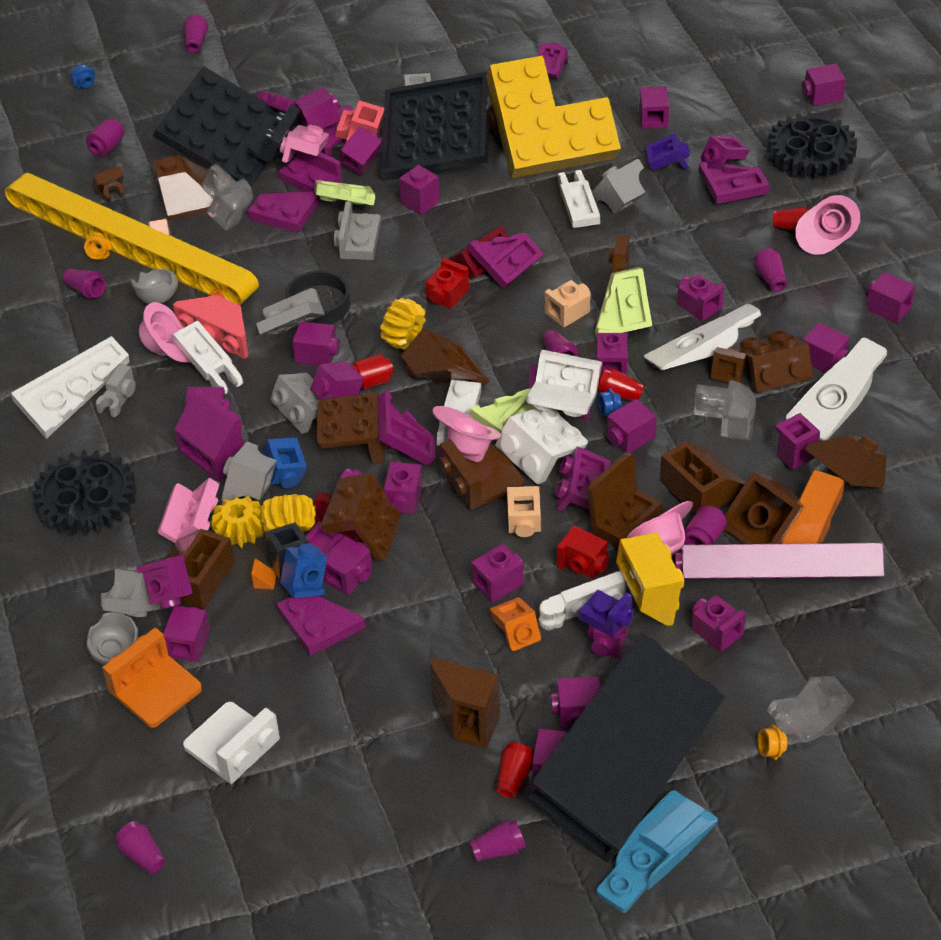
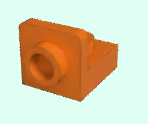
[489,597,541,651]

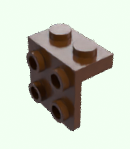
[732,330,813,392]
[317,393,390,464]
[438,439,524,510]
[588,452,663,547]
[321,473,400,561]

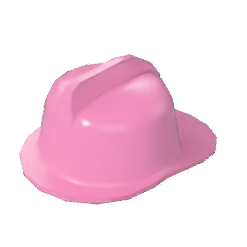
[795,195,860,255]
[139,302,191,363]
[432,406,501,462]
[627,501,693,555]

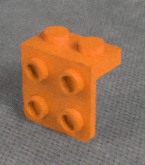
[102,627,202,728]

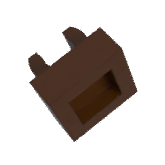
[92,166,124,202]
[710,347,746,385]

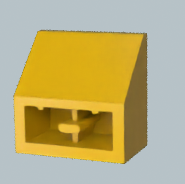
[616,532,684,626]

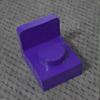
[646,133,691,171]
[579,589,634,637]

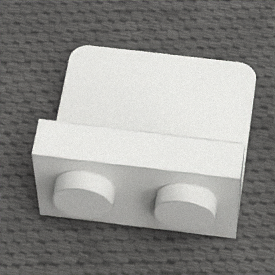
[526,350,602,417]
[495,408,588,485]
[183,702,280,784]

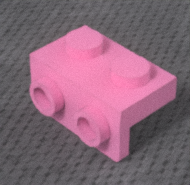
[280,125,329,163]
[158,478,219,543]

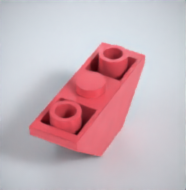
[173,295,249,359]

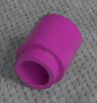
[86,119,125,157]
[684,506,727,545]

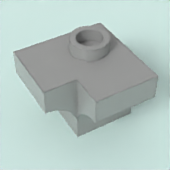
[592,159,645,214]
[221,442,277,501]
[101,566,161,617]

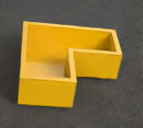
[486,55,621,179]

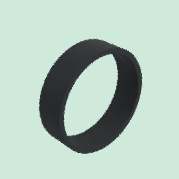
[285,270,350,325]

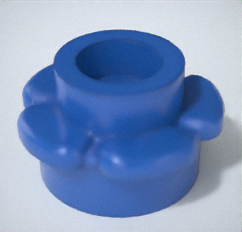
[71,64,95,89]
[597,388,622,417]

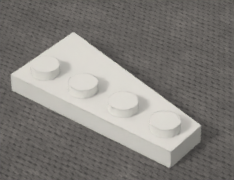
[11,336,129,439]

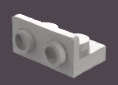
[334,201,381,260]
[256,288,325,337]
[270,373,320,434]

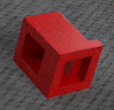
[426,258,469,309]
[557,526,610,579]

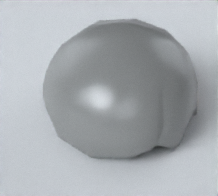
[131,268,178,304]
[87,612,138,665]

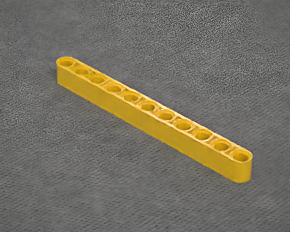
[4,173,259,305]

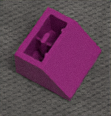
[174,388,245,482]

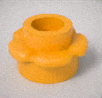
[84,232,112,260]
[757,725,787,760]

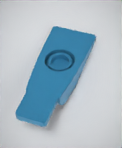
[597,790,718,913]

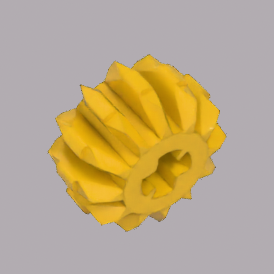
[380,298,426,350]
[260,494,316,532]
[211,495,264,549]

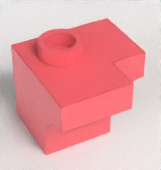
[335,100,385,144]

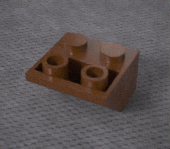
[660,441,746,514]
[165,529,235,610]
[430,658,500,749]

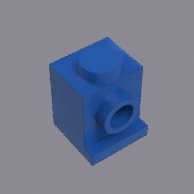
[262,437,307,488]
[280,544,327,598]

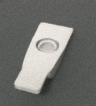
[644,304,761,370]
[786,338,887,441]

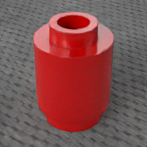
[352,354,394,391]

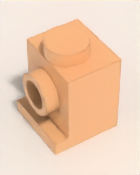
[545,280,591,327]
[507,486,541,537]

